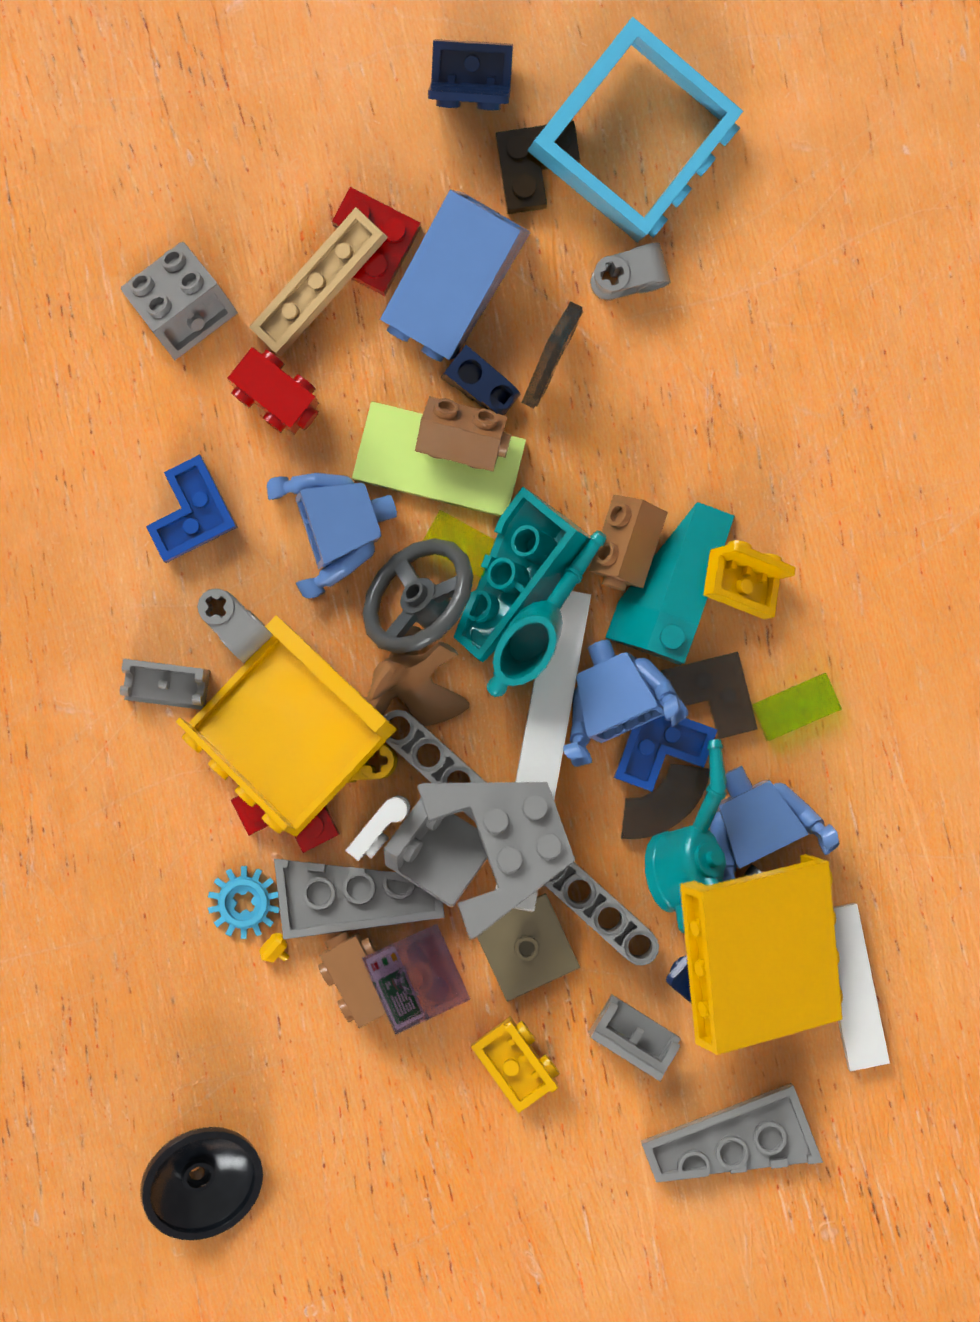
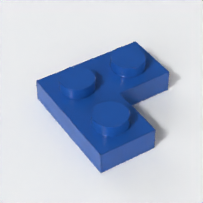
[146,454,238,563]
[613,715,717,792]

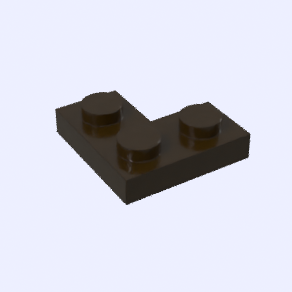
[496,121,580,214]

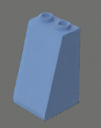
[380,189,530,362]

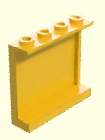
[176,615,397,837]
[680,854,843,1055]

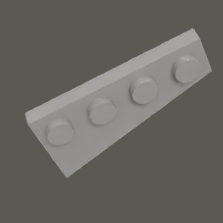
[274,858,445,939]
[641,1083,823,1183]

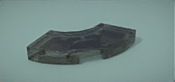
[620,764,710,839]

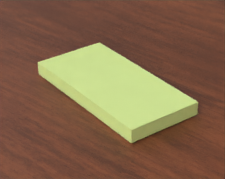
[352,401,526,517]

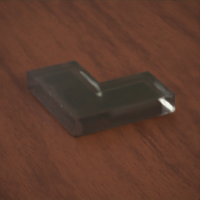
[521,301,583,408]
[661,652,758,739]

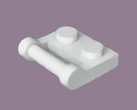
[346,796,411,861]

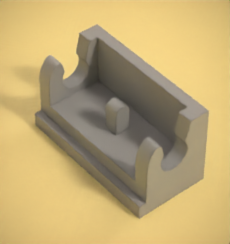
[120,659,210,710]
[588,994,681,1081]

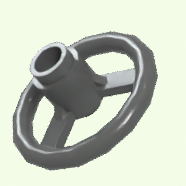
[362,538,473,654]

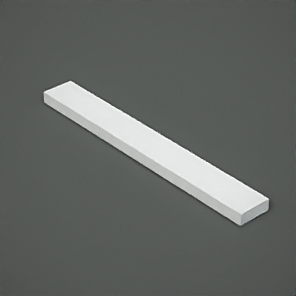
[495,591,591,912]

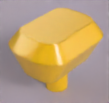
[259,933,289,963]

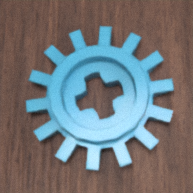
[208,866,280,939]

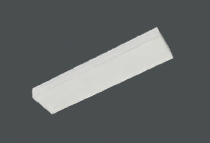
[833,903,890,1071]

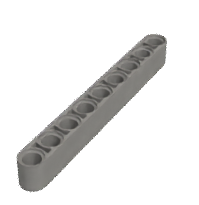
[384,710,659,966]

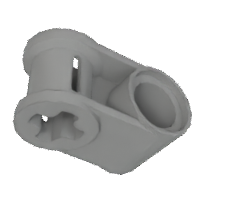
[590,243,671,300]
[197,589,273,663]

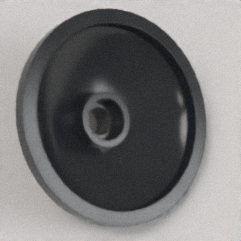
[140,1127,263,1240]

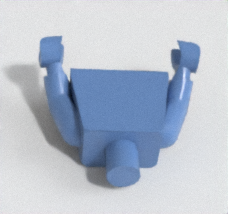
[267,473,397,599]
[563,640,689,767]
[710,766,839,882]

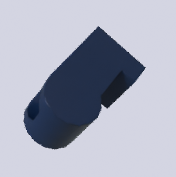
[441,345,521,415]

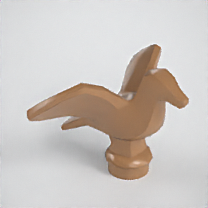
[364,626,469,726]

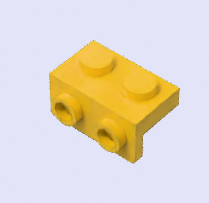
[703,540,796,619]
[471,1016,560,1114]

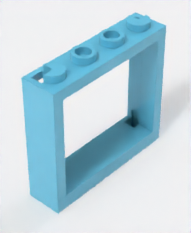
[527,16,743,243]

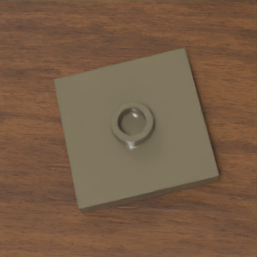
[477,893,580,1002]

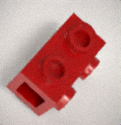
[227,347,319,434]

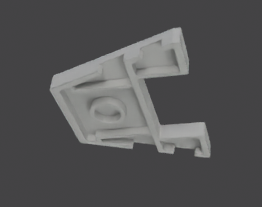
[417,782,575,940]

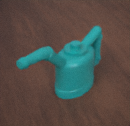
[487,530,607,697]
[645,739,727,934]

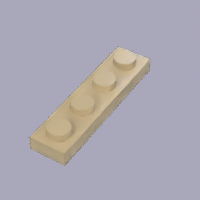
[249,207,388,356]

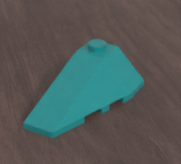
[454,487,591,662]
[605,502,735,665]

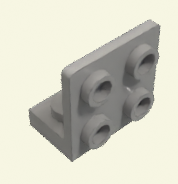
[121,242,238,360]
[384,798,488,907]

